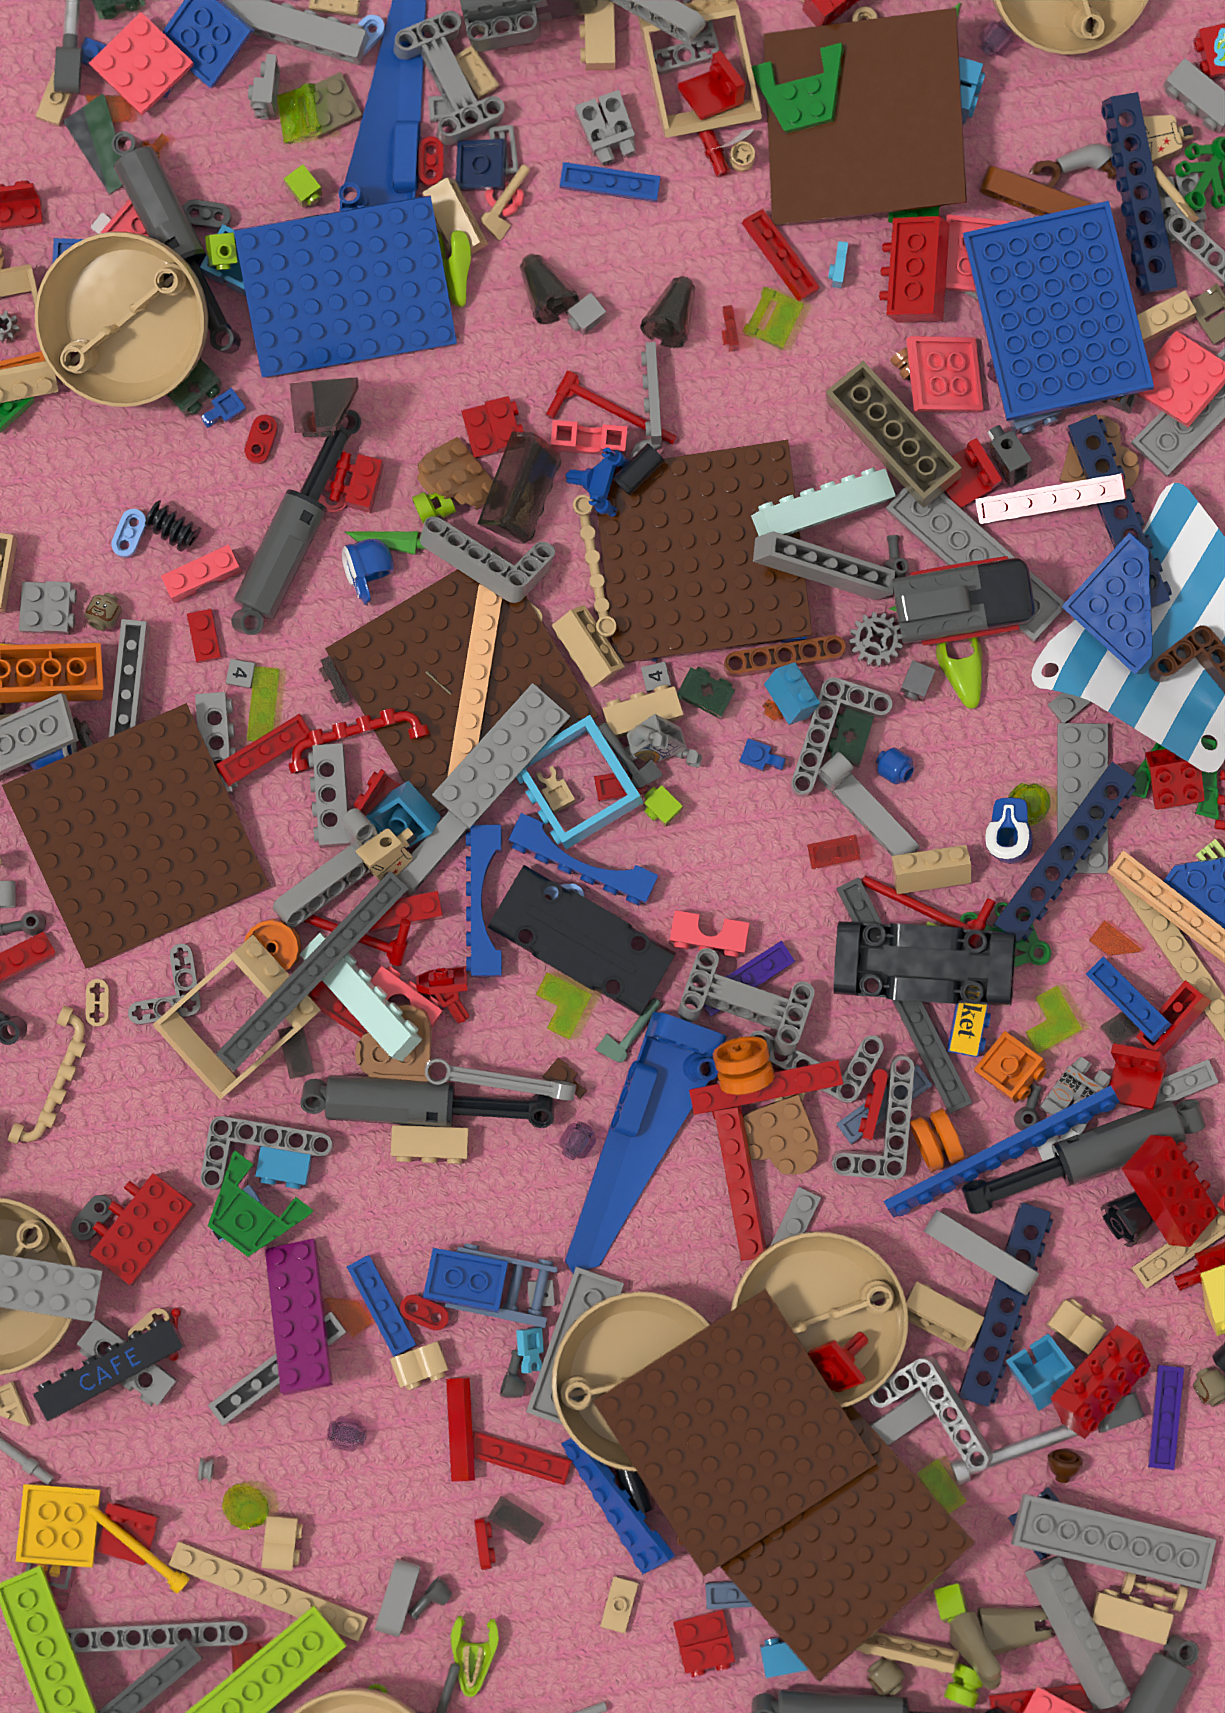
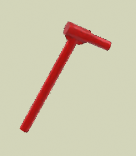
[545,370,677,445]
[862,875,996,948]
[303,915,411,966]

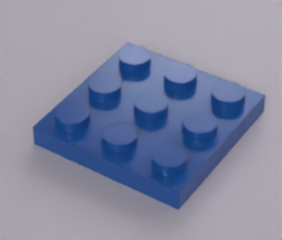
[162,0,254,88]

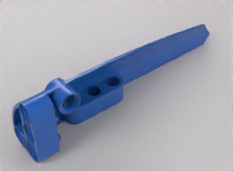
[338,0,426,211]
[565,1012,727,1274]

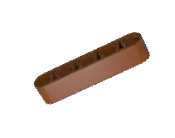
[979,166,1092,216]
[724,635,846,677]

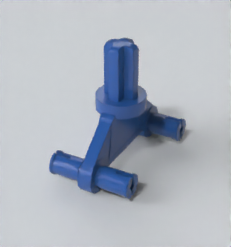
[565,447,629,517]

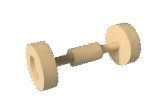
[1121,1572,1188,1612]

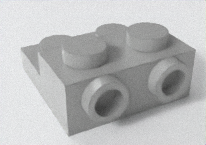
[248,54,280,120]
[19,581,77,635]

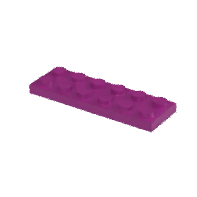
[265,1239,333,1396]

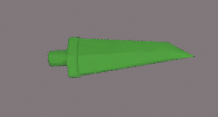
[344,531,426,555]

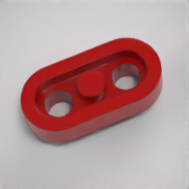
[418,136,444,187]
[244,415,278,464]
[400,1295,449,1331]
[474,1518,496,1570]

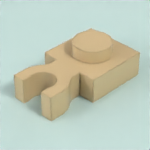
[536,765,576,814]

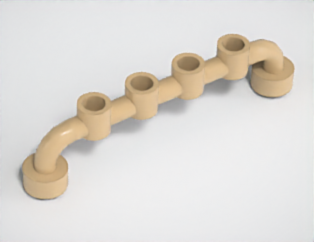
[573,495,616,637]
[7,1005,86,1145]

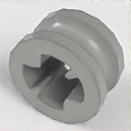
[198,1458,214,1482]

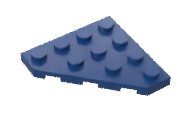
[1061,532,1153,674]
[1163,857,1225,929]

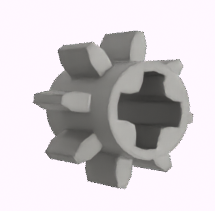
[0,310,20,343]

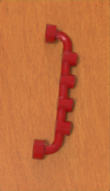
[288,708,430,774]

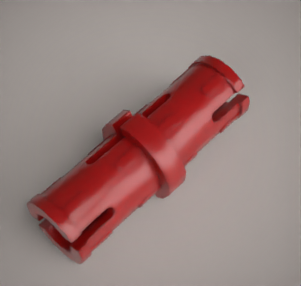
[697,129,731,177]

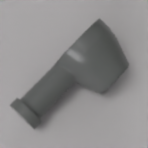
[883,535,908,578]
[0,910,46,936]
[1014,1084,1043,1131]
[500,1350,526,1398]
[408,1576,453,1620]

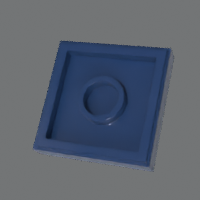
[456,139,507,191]

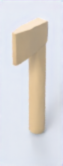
[481,165,530,241]
[1153,166,1199,222]

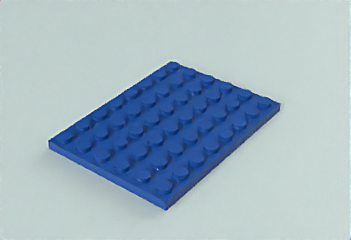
[234,195,457,378]
[963,201,1154,421]

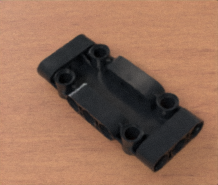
[487,865,676,1016]
[833,921,1016,1006]

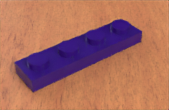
[703,940,795,1017]
[1148,1365,1184,1470]

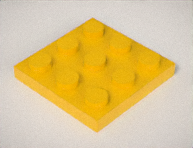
[15,1484,101,1568]

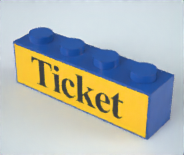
[947,985,991,1057]

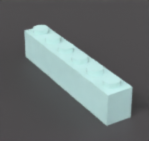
[751,467,896,536]
[299,933,423,1061]

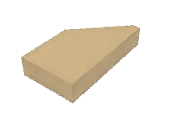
[0,1381,32,1426]

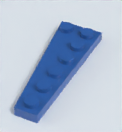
[561,1437,675,1574]

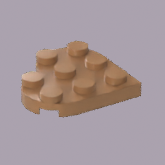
[1059,414,1139,489]
[417,436,498,510]
[355,1004,432,1082]
[743,1093,819,1175]

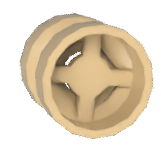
[730,141,755,172]

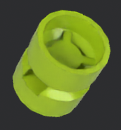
[411,492,456,525]
[944,1662,983,1708]

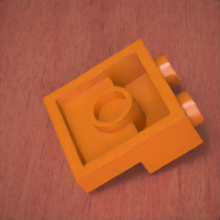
[973,1031,1047,1104]

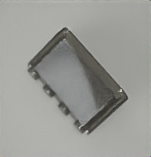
[290,377,359,437]
[477,432,561,544]

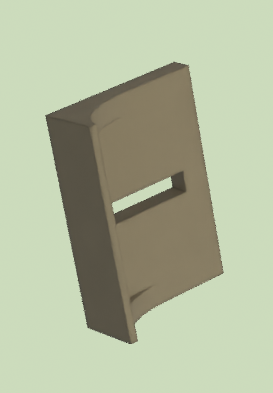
[1191,283,1225,345]

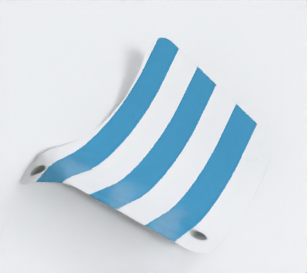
[1031,483,1225,772]

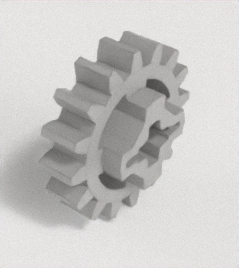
[849,612,903,667]

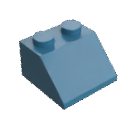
[366,781,441,849]

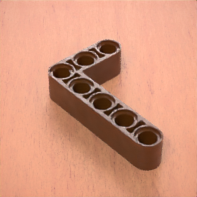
[1149,625,1225,693]

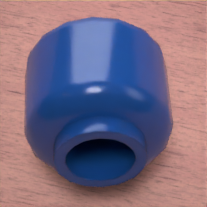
[876,747,915,785]

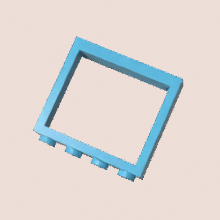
[516,715,643,850]

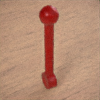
[169,1308,181,1361]

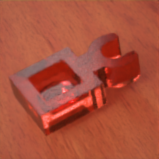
[721,305,739,352]

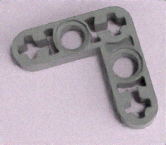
[653,0,719,75]
[128,944,202,1025]

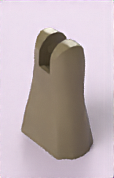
[977,1607,1053,1656]
[950,1611,1002,1690]

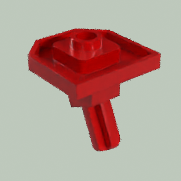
[416,966,469,1023]
[807,1331,869,1393]

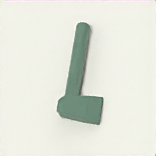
[595,998,661,1063]

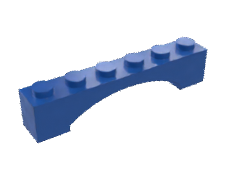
[508,813,658,906]
[466,825,502,978]

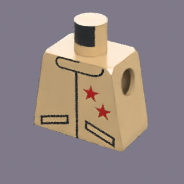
[1143,115,1193,166]
[355,827,417,881]

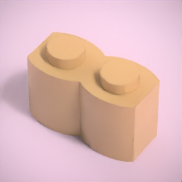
[1045,1299,1106,1355]
[390,1340,449,1390]
[262,1515,303,1571]

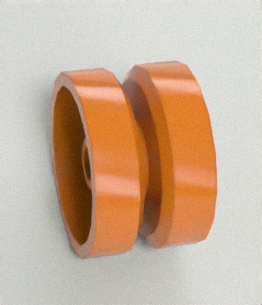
[244,918,302,971]
[713,1036,775,1095]
[910,1108,964,1173]

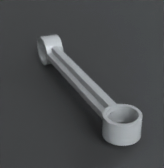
[425,1057,576,1101]

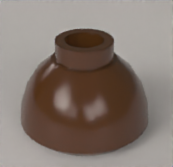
[1047,1449,1083,1483]

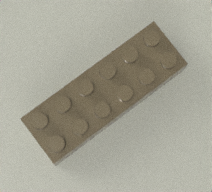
[825,361,962,508]

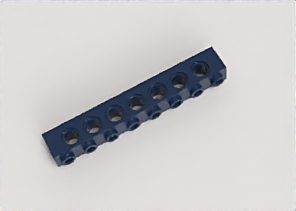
[1101,92,1177,296]
[1066,415,1172,609]
[992,761,1137,944]
[958,1203,1053,1407]

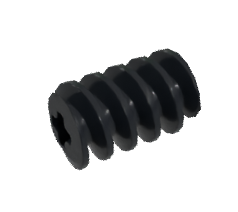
[145,500,201,552]

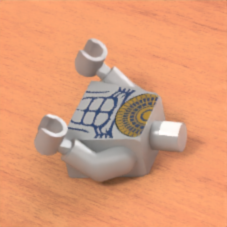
[624,714,702,768]

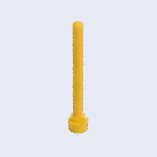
[88,1506,190,1594]

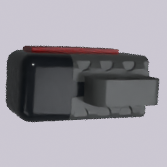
[460,0,598,52]
[892,556,1036,646]

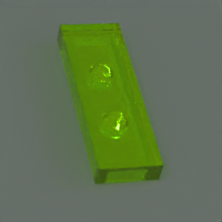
[247,666,280,742]

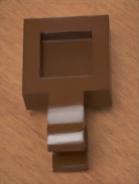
[542,1057,587,1099]

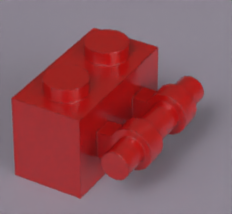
[329,452,384,513]

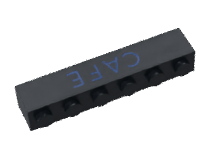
[33,1318,186,1421]

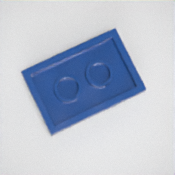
[423,1248,508,1313]

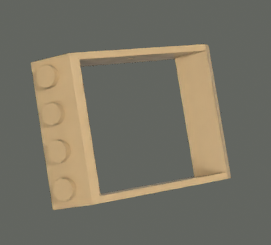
[637,0,762,138]
[0,264,59,403]
[153,935,320,1100]

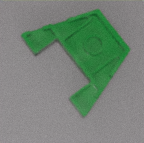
[751,43,844,133]
[1132,737,1219,820]
[208,1151,314,1257]

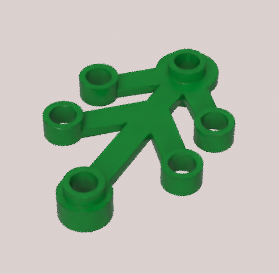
[1175,137,1225,212]
[959,902,1051,968]

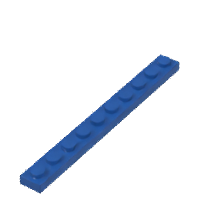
[884,1085,1120,1218]

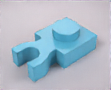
[828,241,848,288]
[516,1327,544,1373]

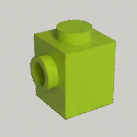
[283,164,323,208]
[205,233,237,270]
[644,785,683,826]
[934,1583,968,1625]

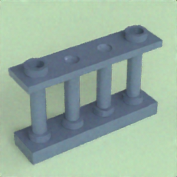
[445,1243,558,1328]

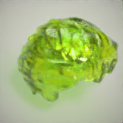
[1008,783,1051,826]
[222,1483,269,1530]

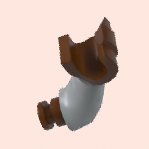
[1029,143,1116,188]

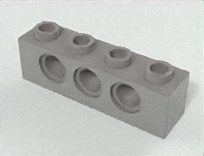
[195,692,238,795]
[308,743,351,848]
[77,1319,179,1407]

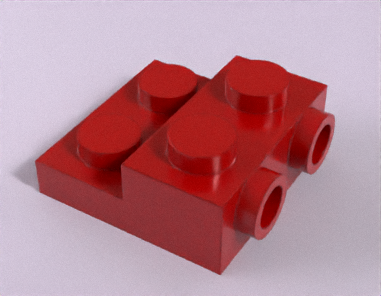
[461,396,525,459]
[673,1609,735,1677]

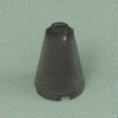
[520,254,580,324]
[640,276,695,348]

